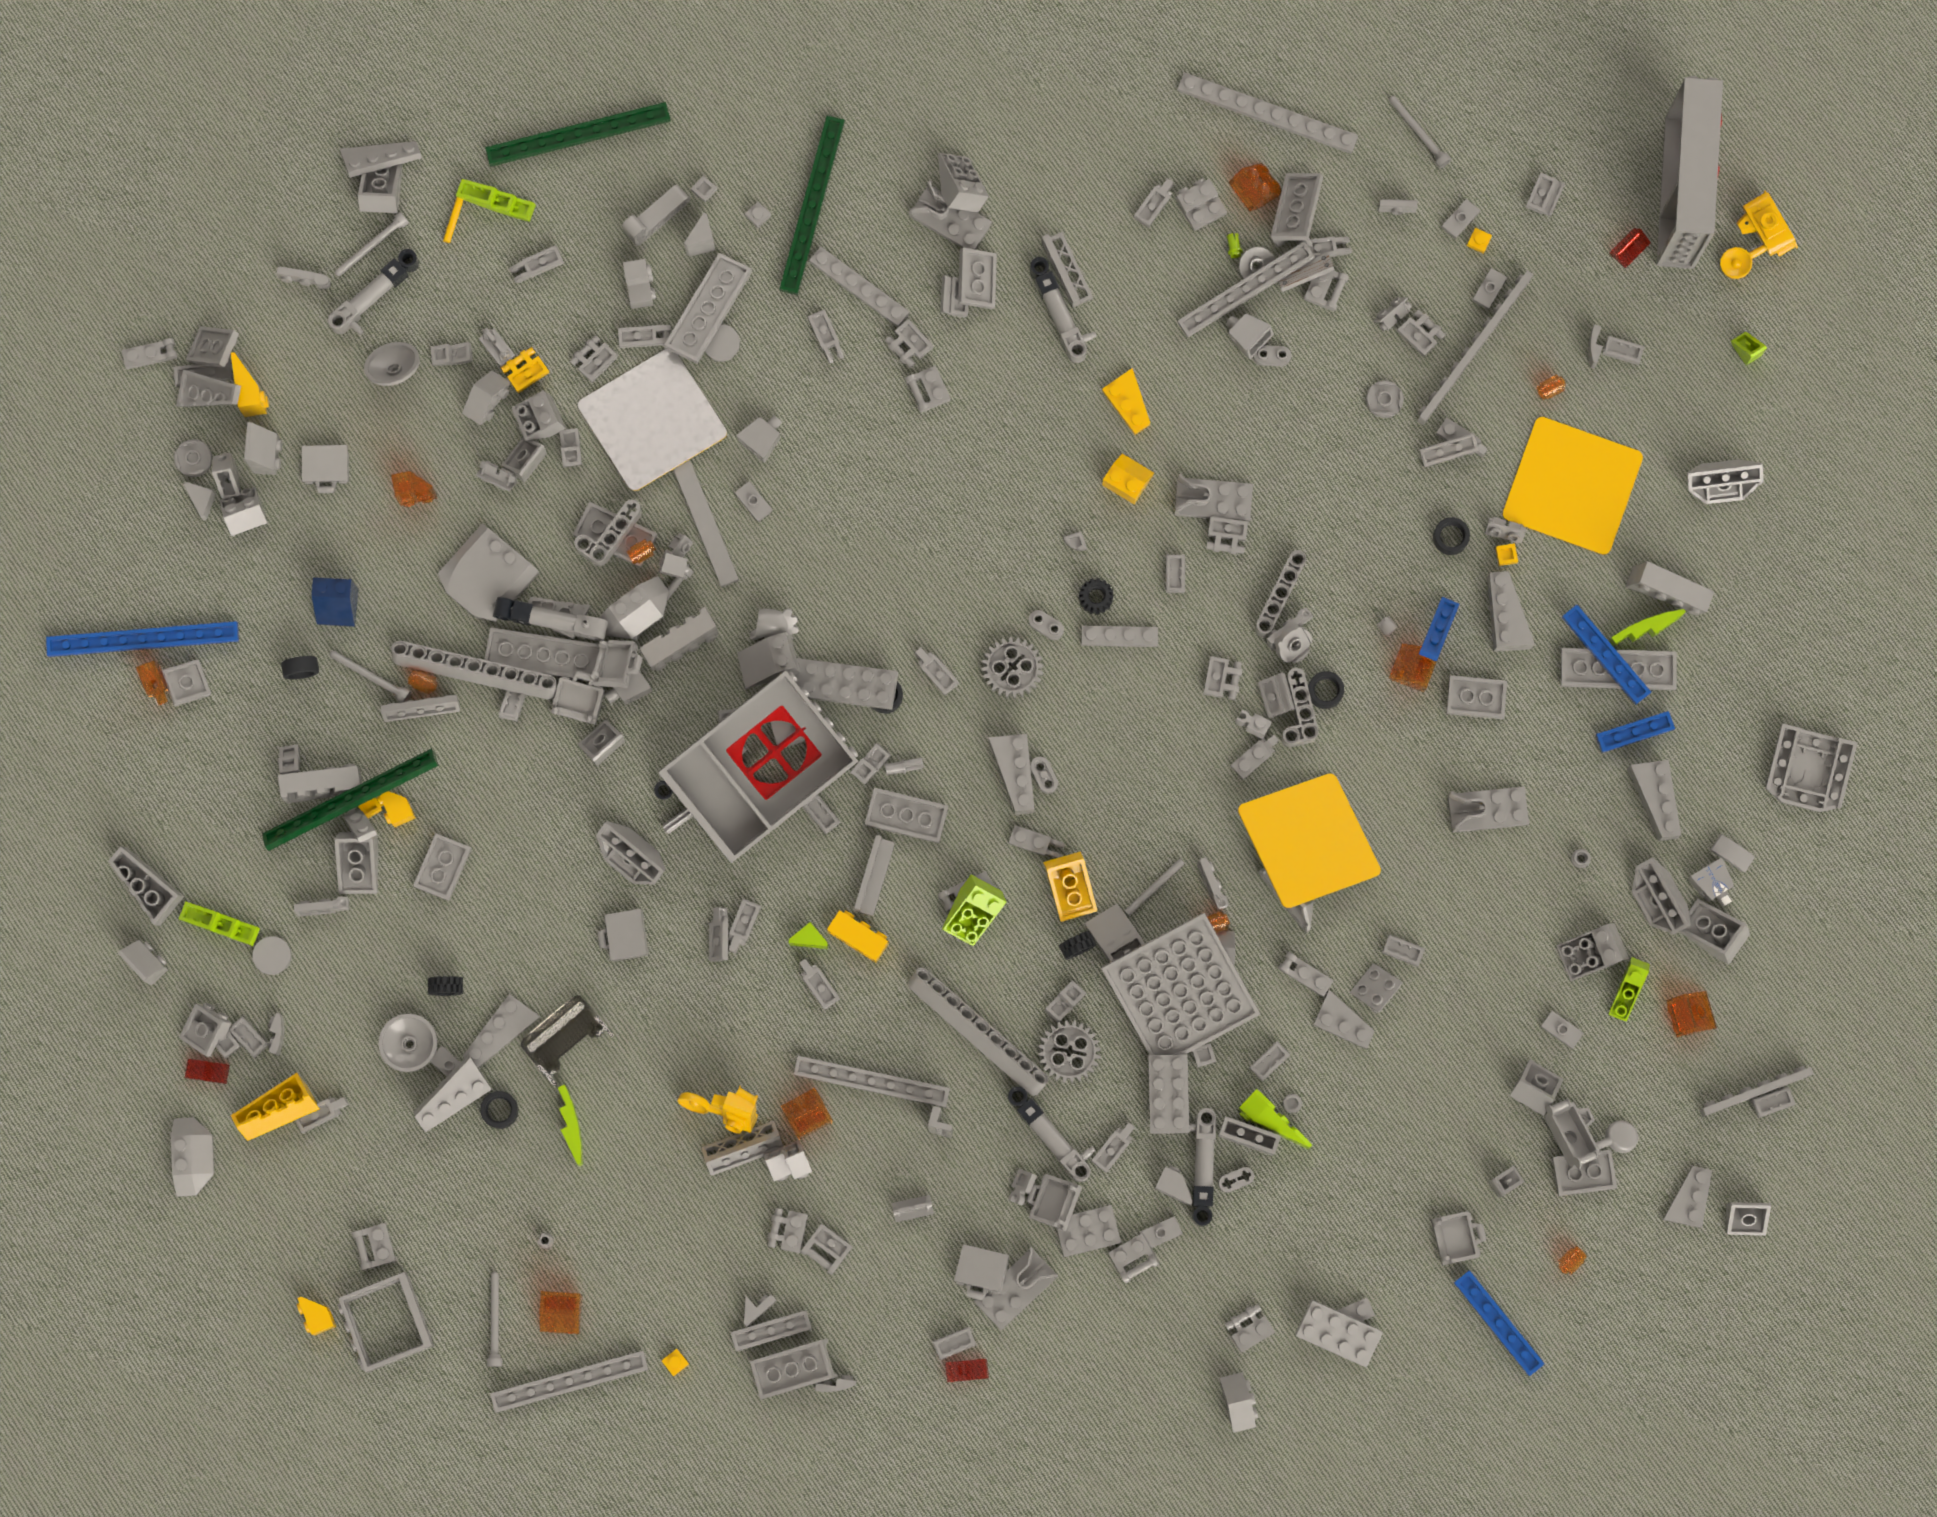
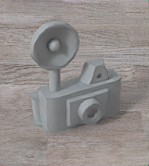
[1545,1099,1638,1168]

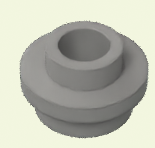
[1571,849,1591,868]

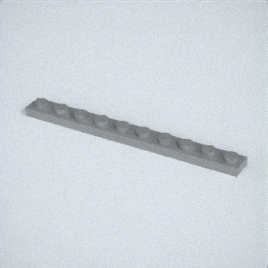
[1177,72,1359,154]
[1417,270,1534,426]

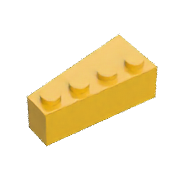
[231,1073,319,1141]

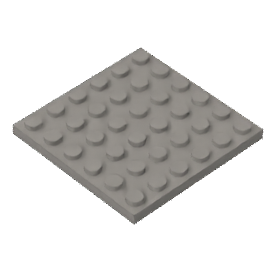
[1101,912,1261,1055]

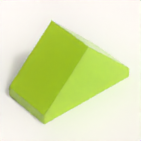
[1730,332,1767,365]
[789,922,828,949]

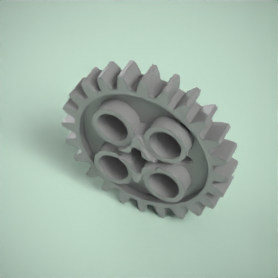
[982,637,1044,699]
[1038,1020,1101,1084]

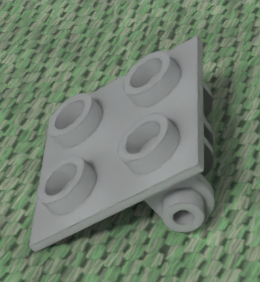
[1350,963,1403,1014]

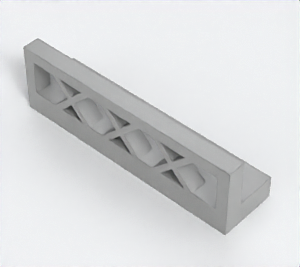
[1041,232,1093,308]
[854,835,895,917]
[928,1106,953,1138]
[701,1121,784,1176]

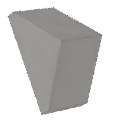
[184,482,216,521]
[1489,1166,1525,1198]

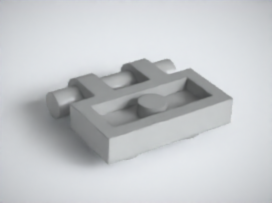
[1397,309,1446,357]
[885,319,934,368]
[569,335,618,383]
[1206,516,1248,555]
[1203,656,1242,700]
[767,1208,808,1253]
[1224,1304,1275,1353]

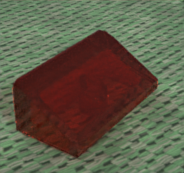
[1609,228,1651,268]

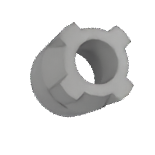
[1377,616,1398,637]
[537,1233,554,1249]

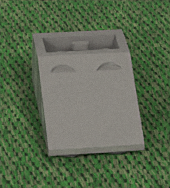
[938,153,989,213]
[1084,904,1145,963]
[1556,923,1629,981]

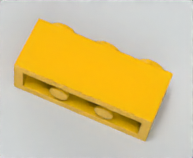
[827,910,889,963]

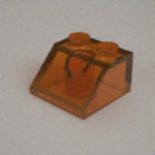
[1666,991,1717,1037]

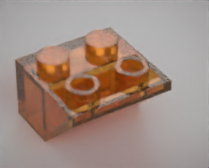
[1229,163,1282,211]
[391,471,438,507]
[1388,643,1438,693]
[781,1088,833,1140]
[539,1291,583,1334]

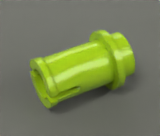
[1227,233,1243,258]

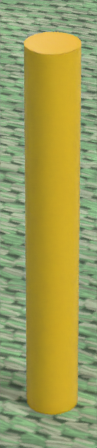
[443,197,463,243]

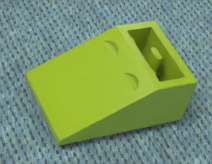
[942,874,1006,946]

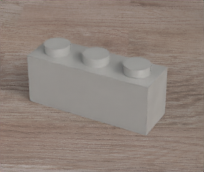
[1218,1116,1281,1156]

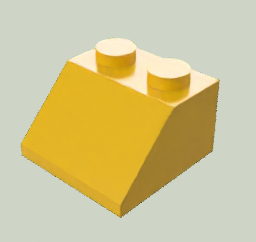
[1102,453,1154,505]

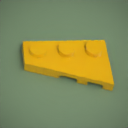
[1102,368,1150,435]

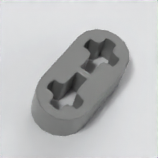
[1218,1167,1254,1193]

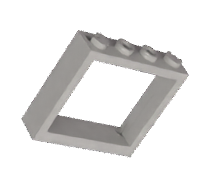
[337,1272,434,1373]

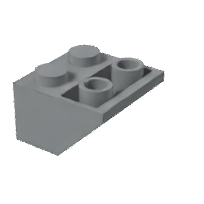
[512,390,566,441]
[220,487,267,536]

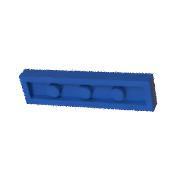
[1419,597,1460,661]
[1595,711,1675,753]

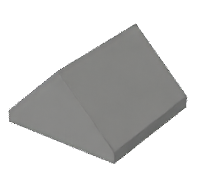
[684,213,715,257]
[501,436,547,483]
[577,719,625,766]
[1726,1202,1771,1236]

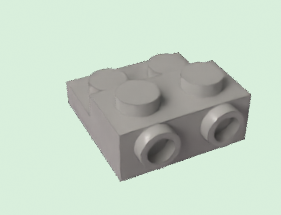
[1176,178,1227,232]
[179,1003,232,1057]

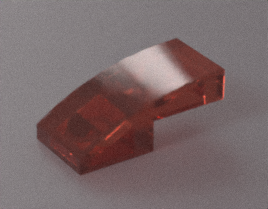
[185,1059,230,1084]
[945,1358,989,1382]

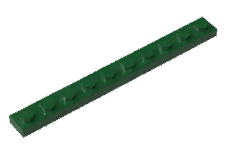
[485,102,671,167]
[779,115,845,295]
[262,748,439,851]

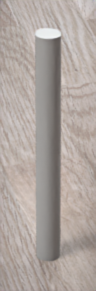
[1124,858,1185,916]

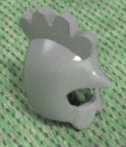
[750,608,799,641]

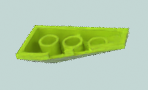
[1238,1089,1312,1149]

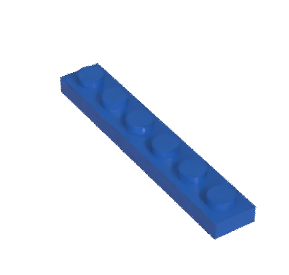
[1561,605,1651,705]
[1454,1270,1545,1376]

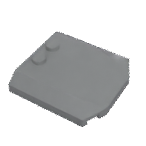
[438,524,539,623]
[1765,723,1858,812]

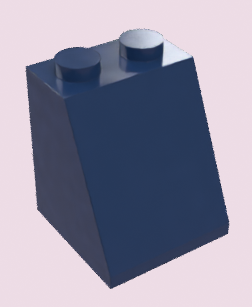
[311,577,358,627]

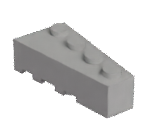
[1625,561,1714,616]
[1487,571,1535,652]
[640,607,718,671]
[988,734,1034,815]
[1627,760,1681,841]
[278,764,362,804]
[108,846,185,926]
[413,1053,492,1133]

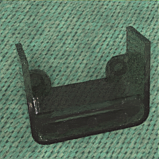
[520,995,615,1087]

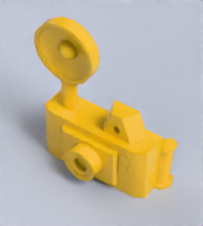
[1720,190,1798,279]
[677,1085,758,1133]

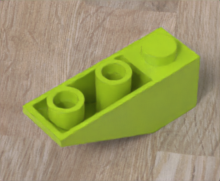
[1608,957,1650,1022]

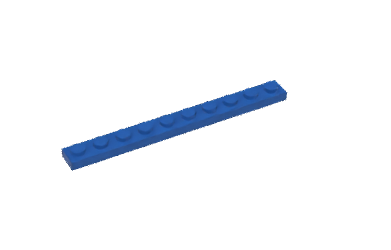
[46,621,239,657]

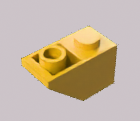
[377,791,416,827]
[297,1297,337,1336]

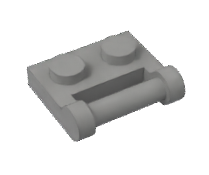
[1304,271,1349,311]
[905,365,951,413]
[352,1223,396,1271]
[801,1223,853,1276]
[1109,1233,1160,1284]

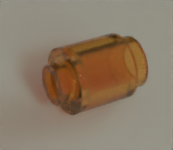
[1536,374,1566,400]
[626,539,656,564]
[408,670,438,695]
[1207,911,1230,933]
[1558,1246,1587,1275]

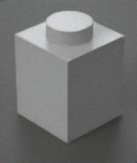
[658,553,689,578]

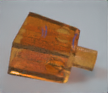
[136,660,168,706]

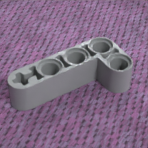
[622,184,691,246]
[574,500,642,566]
[1281,668,1319,747]

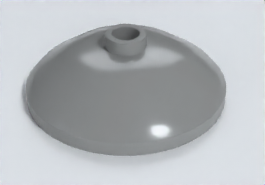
[364,342,420,386]
[379,1014,437,1072]

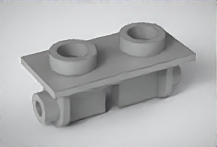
[1373,297,1412,331]
[479,328,516,366]
[475,461,517,491]
[1485,517,1526,544]
[658,533,693,565]
[892,1195,934,1222]

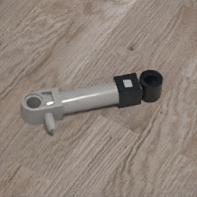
[328,249,419,335]
[1030,257,1097,363]
[493,597,608,641]
[1008,1087,1095,1182]
[1189,1108,1216,1227]

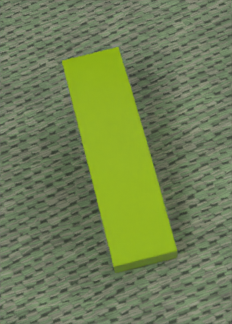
[456,179,536,222]
[1609,609,1686,647]
[179,901,260,946]
[558,1084,583,1166]

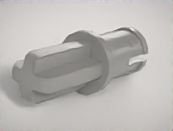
[885,758,924,776]

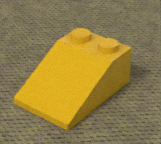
[231,352,269,417]
[1043,852,1097,922]

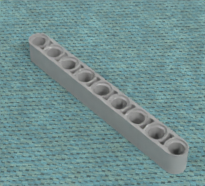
[391,641,557,699]
[908,967,1048,1096]

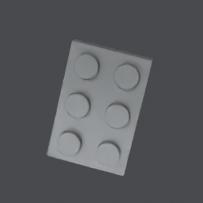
[958,248,997,309]
[186,326,239,367]
[1446,675,1507,720]
[413,833,472,901]
[1552,1149,1617,1197]
[1057,1205,1121,1257]

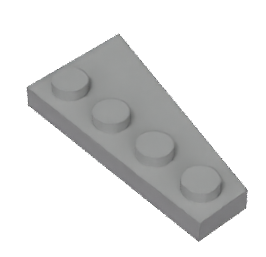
[340,141,422,178]
[176,370,241,407]
[462,994,541,1068]

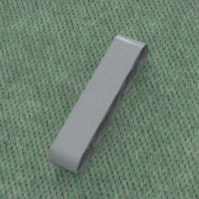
[1255,550,1306,638]

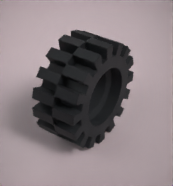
[1079,578,1114,615]
[1059,930,1097,960]
[428,976,463,996]

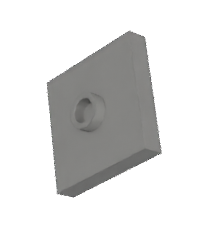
[161,659,211,707]

